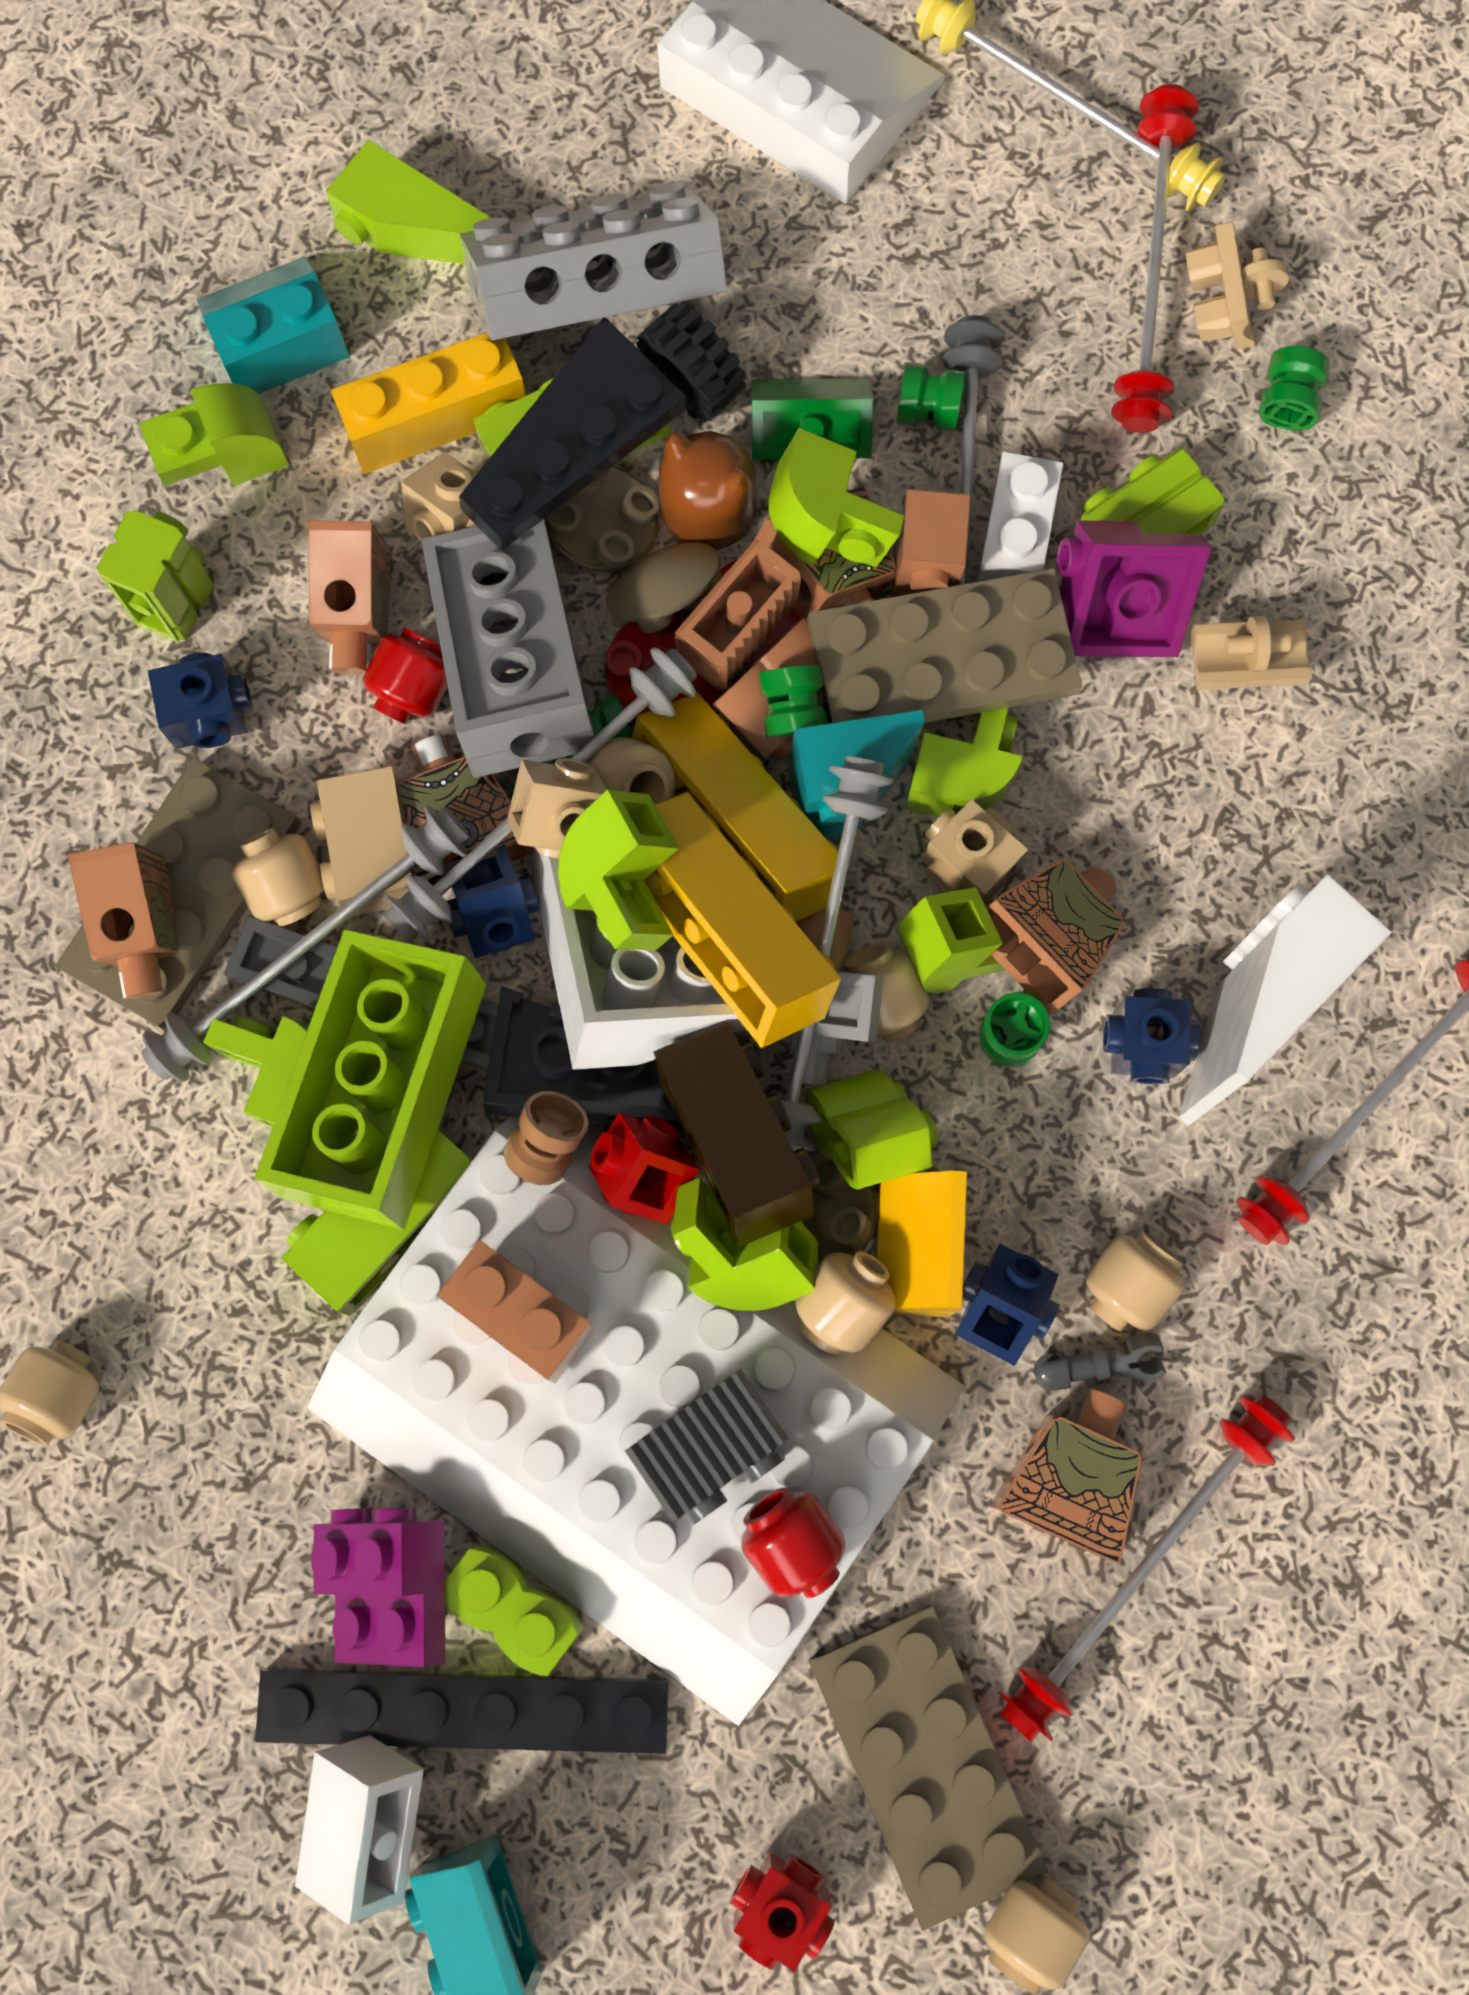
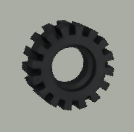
[636,303,746,423]

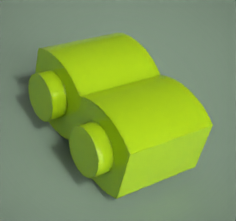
[804,1069,937,1190]
[445,1545,584,1676]

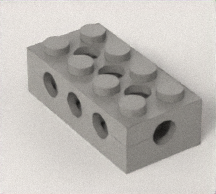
[460,183,727,341]
[421,519,595,779]

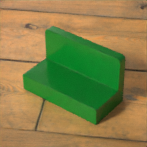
[751,378,873,460]

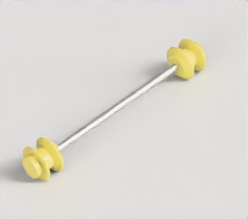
[916,0,1226,212]

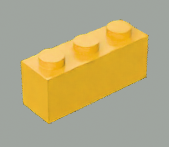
[330,333,526,474]

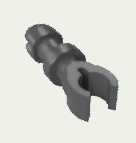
[1033,1333,1167,1391]

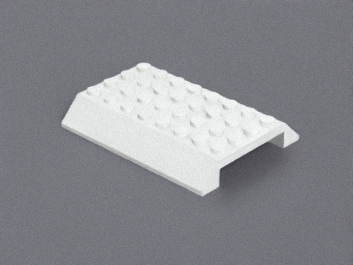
[307,1116,965,1726]

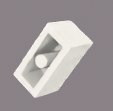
[976,452,1063,582]
[295,1735,424,1925]

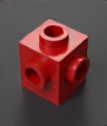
[588,1112,699,1225]
[729,1851,835,1972]

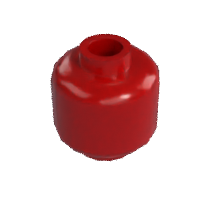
[363,627,448,724]
[741,1487,846,1598]

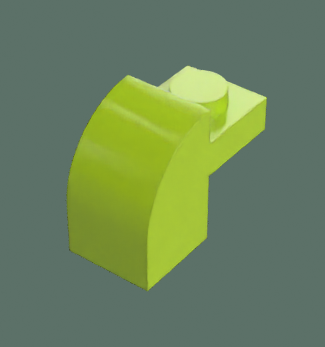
[139,383,289,486]
[768,428,904,568]
[906,707,1023,817]
[558,789,679,950]
[898,887,1006,993]
[203,1016,307,1127]
[671,1177,818,1311]

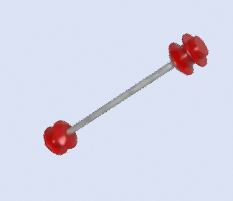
[1111,84,1199,433]
[1236,960,1469,1245]
[998,1394,1295,1743]

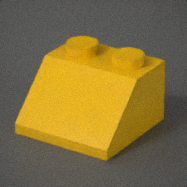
[873,1171,967,1318]

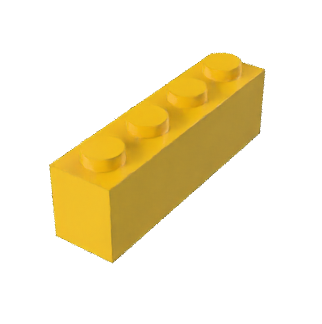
[632,693,839,922]
[644,792,841,1048]

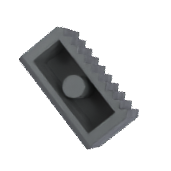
[625,1369,789,1525]

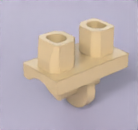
[1186,221,1289,349]
[1191,616,1312,690]

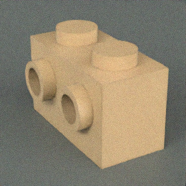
[310,766,415,917]

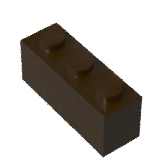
[653,1021,820,1248]

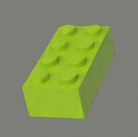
[254,929,487,1230]

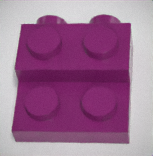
[1057,520,1212,657]
[311,1507,445,1667]

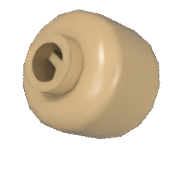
[586,737,676,805]
[231,828,324,927]
[842,942,931,1042]
[1085,1231,1185,1332]
[795,1252,896,1355]
[0,1341,99,1446]
[984,1876,1090,1995]

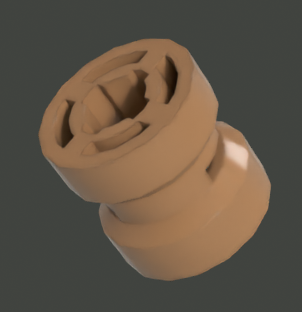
[503,1091,589,1185]

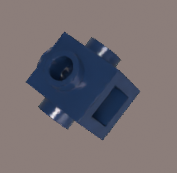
[147,653,253,749]
[444,845,540,959]
[1103,988,1201,1085]
[955,1244,1060,1366]

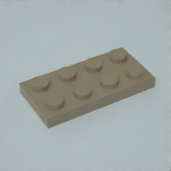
[807,568,1082,724]
[55,758,301,1032]
[808,1605,1049,1931]

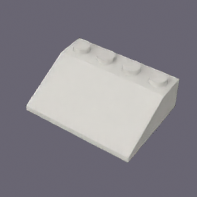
[658,0,945,204]
[530,847,746,1069]
[1179,874,1392,1126]

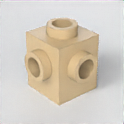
[401,452,477,541]
[507,758,607,859]
[923,799,1028,905]

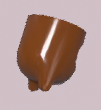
[659,431,757,550]

